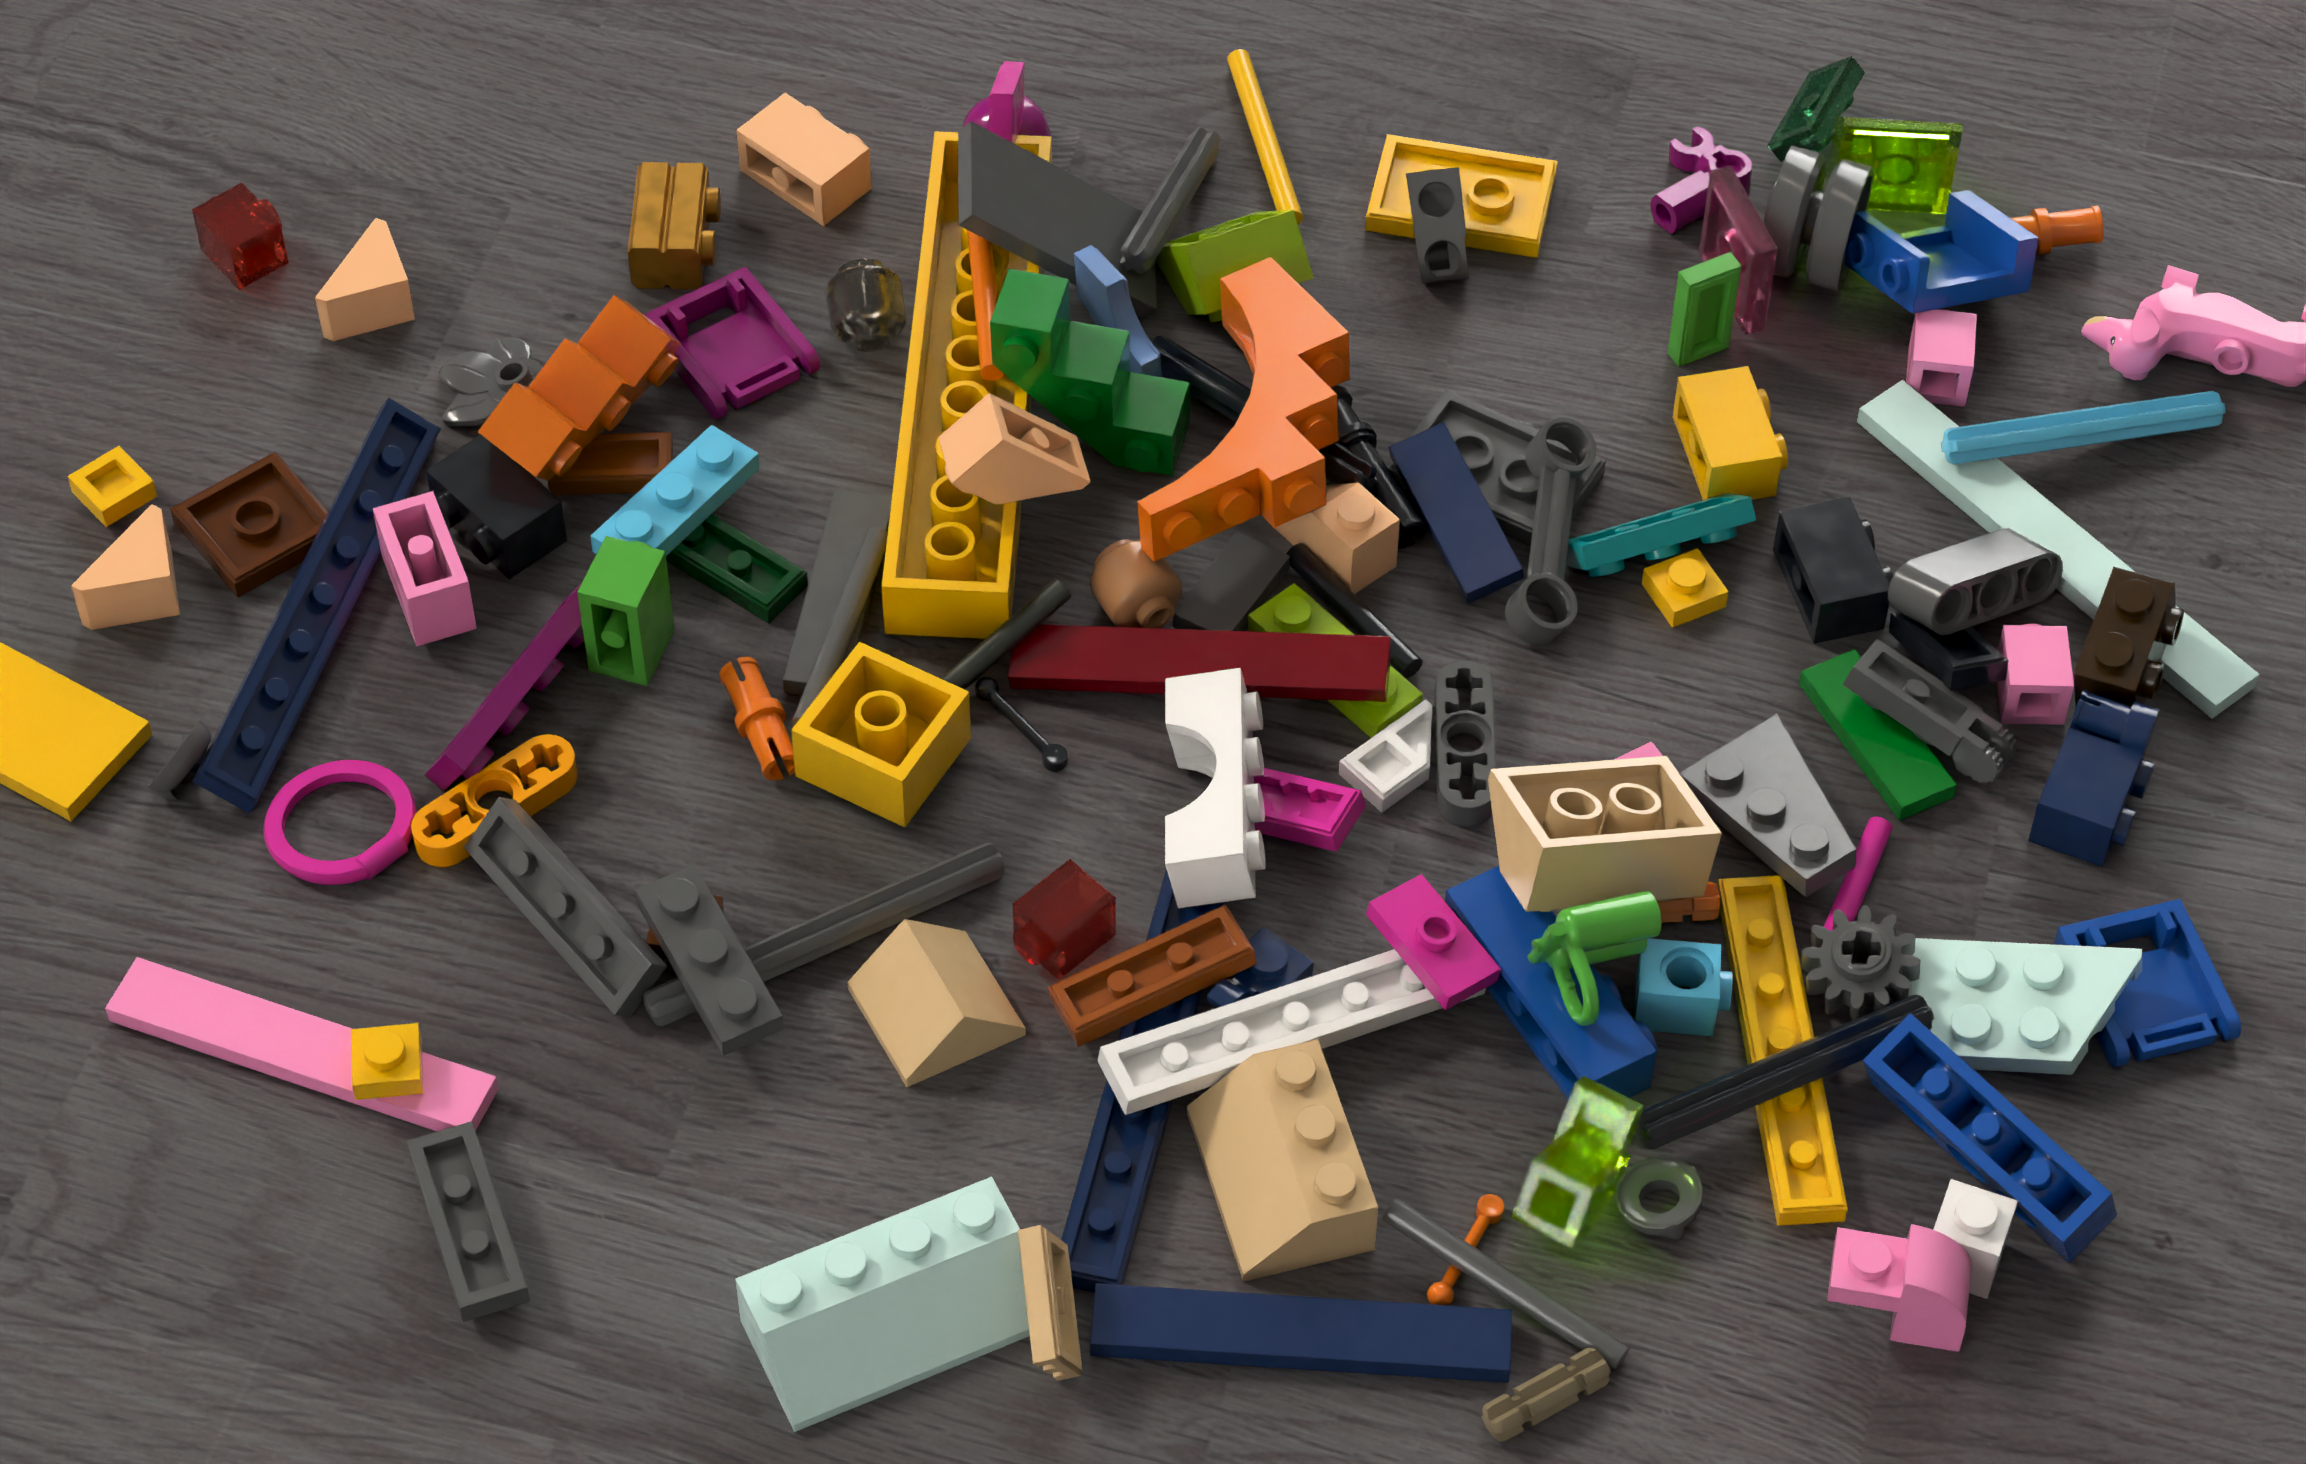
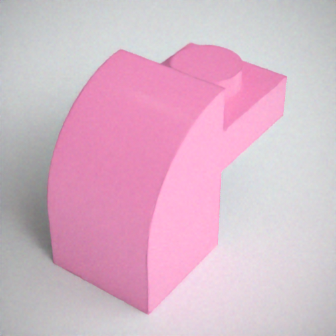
[1827,1224,1972,1352]

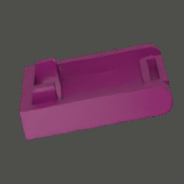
[643,266,820,420]

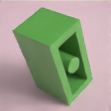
[577,536,675,686]

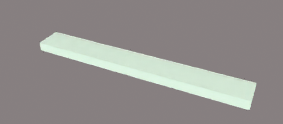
[1857,380,2259,719]

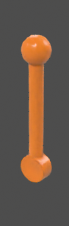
[1427,1194,1505,1306]

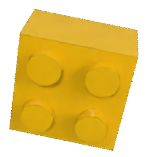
[791,642,971,827]

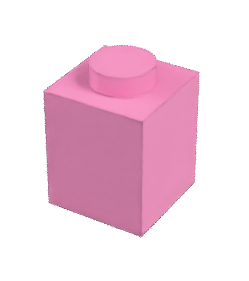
[1906,309,1977,407]
[1996,624,2074,725]

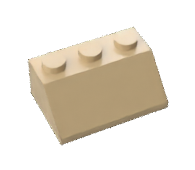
[1488,756,1722,912]
[1187,1039,1378,1282]

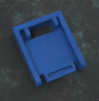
[2054,899,2241,1068]

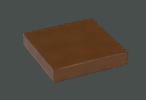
[170,451,328,598]

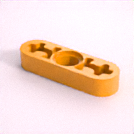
[411,734,578,867]

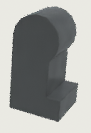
[1406,167,1469,284]

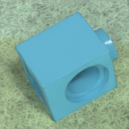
[1634,938,1733,1036]

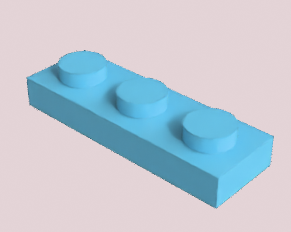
[590,425,760,556]

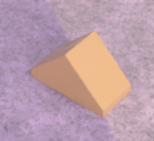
[315,218,415,341]
[71,504,180,630]

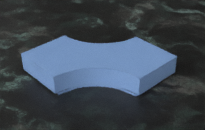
[1074,245,1162,377]

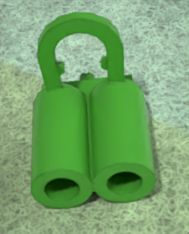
[1527,891,1662,1026]

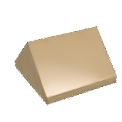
[848,919,1026,1087]

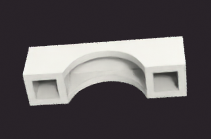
[1165,668,1266,908]

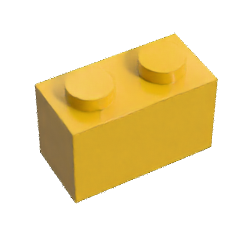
[1673,366,1788,500]

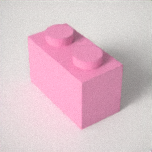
[373,491,477,647]

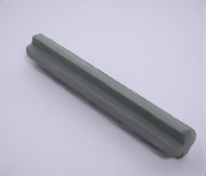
[1120,127,1221,274]

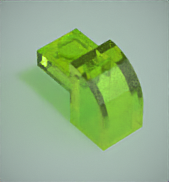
[1511,1076,1644,1248]

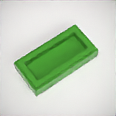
[1667,252,1741,367]

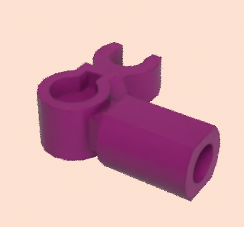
[1650,126,1752,234]

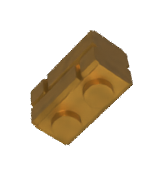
[628,162,721,290]

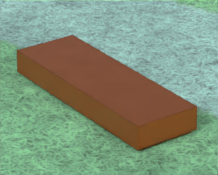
[1047,904,1257,1047]

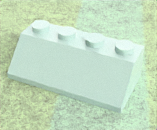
[735,1177,1030,1432]

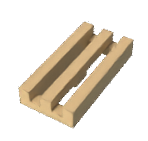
[1018,1225,1083,1381]

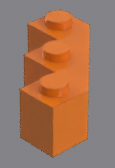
[478,295,681,481]

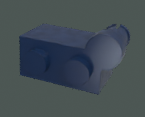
[2028,689,2160,867]

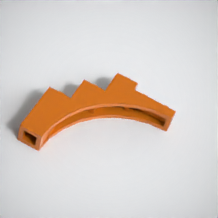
[1137,257,1350,562]

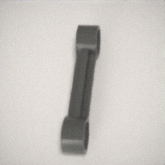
[1505,417,1597,645]

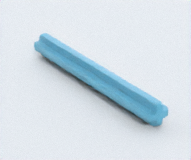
[1941,391,2226,465]

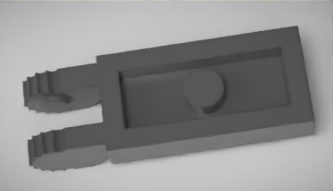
[1843,639,2018,784]

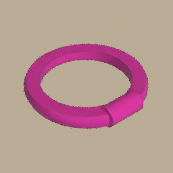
[263,760,417,885]

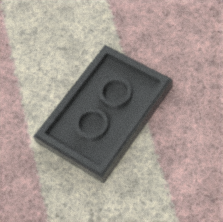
[1387,389,1606,547]

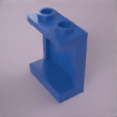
[1844,190,2039,314]

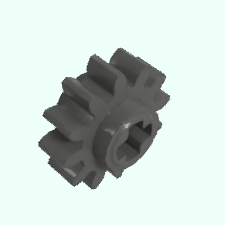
[1801,905,1921,1021]

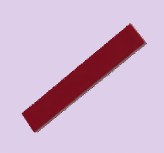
[1008,624,1392,702]

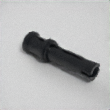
[1331,385,1428,549]

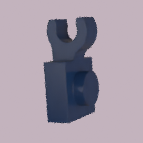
[1207,927,1314,1010]

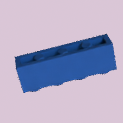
[1445,866,1658,1121]

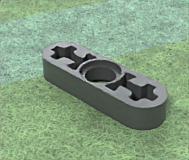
[1434,660,1496,827]

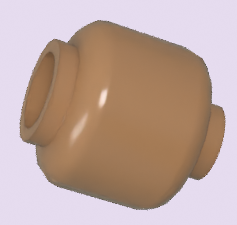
[1090,539,1183,628]

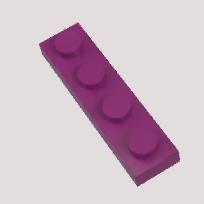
[424,583,584,791]

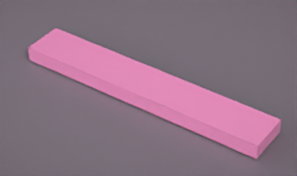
[105,957,499,1131]

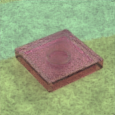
[1699,166,1778,335]

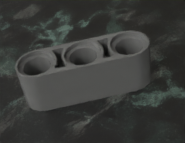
[1888,528,2063,635]

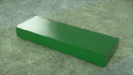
[1799,649,1957,821]

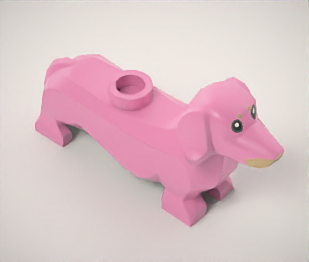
[2081,265,2306,387]

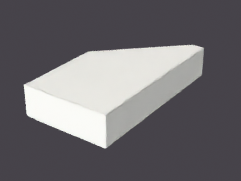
[1339,700,1432,813]

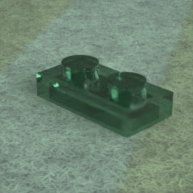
[1767,56,1865,162]

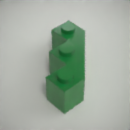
[990,269,1190,476]

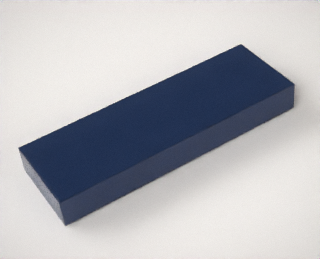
[1389,422,1524,603]

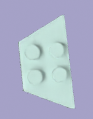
[1910,938,2142,1075]

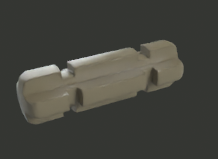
[1481,1348,1611,1442]

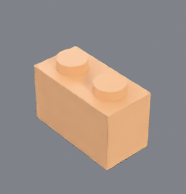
[737,93,872,226]

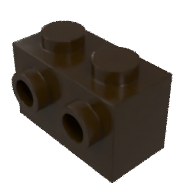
[2073,567,2184,709]

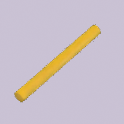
[1227,49,1303,225]

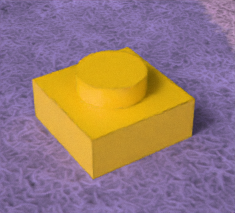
[68,446,157,527]
[1642,548,1729,628]
[351,1023,423,1100]

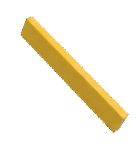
[1717,875,1848,1226]

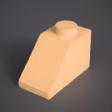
[939,393,1091,505]
[1275,483,1400,594]

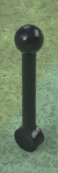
[974,676,1068,772]

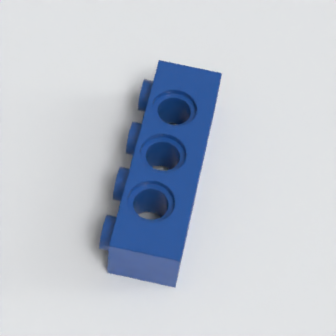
[1863,1013,2117,1264]

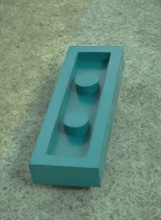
[1566,493,1756,577]

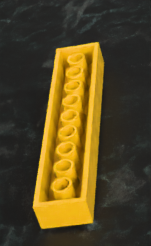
[882,131,1052,639]

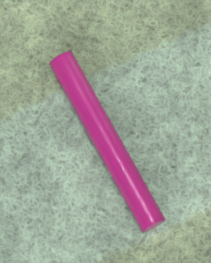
[1823,817,1893,931]

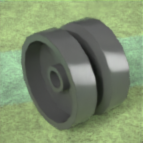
[1758,146,1874,291]

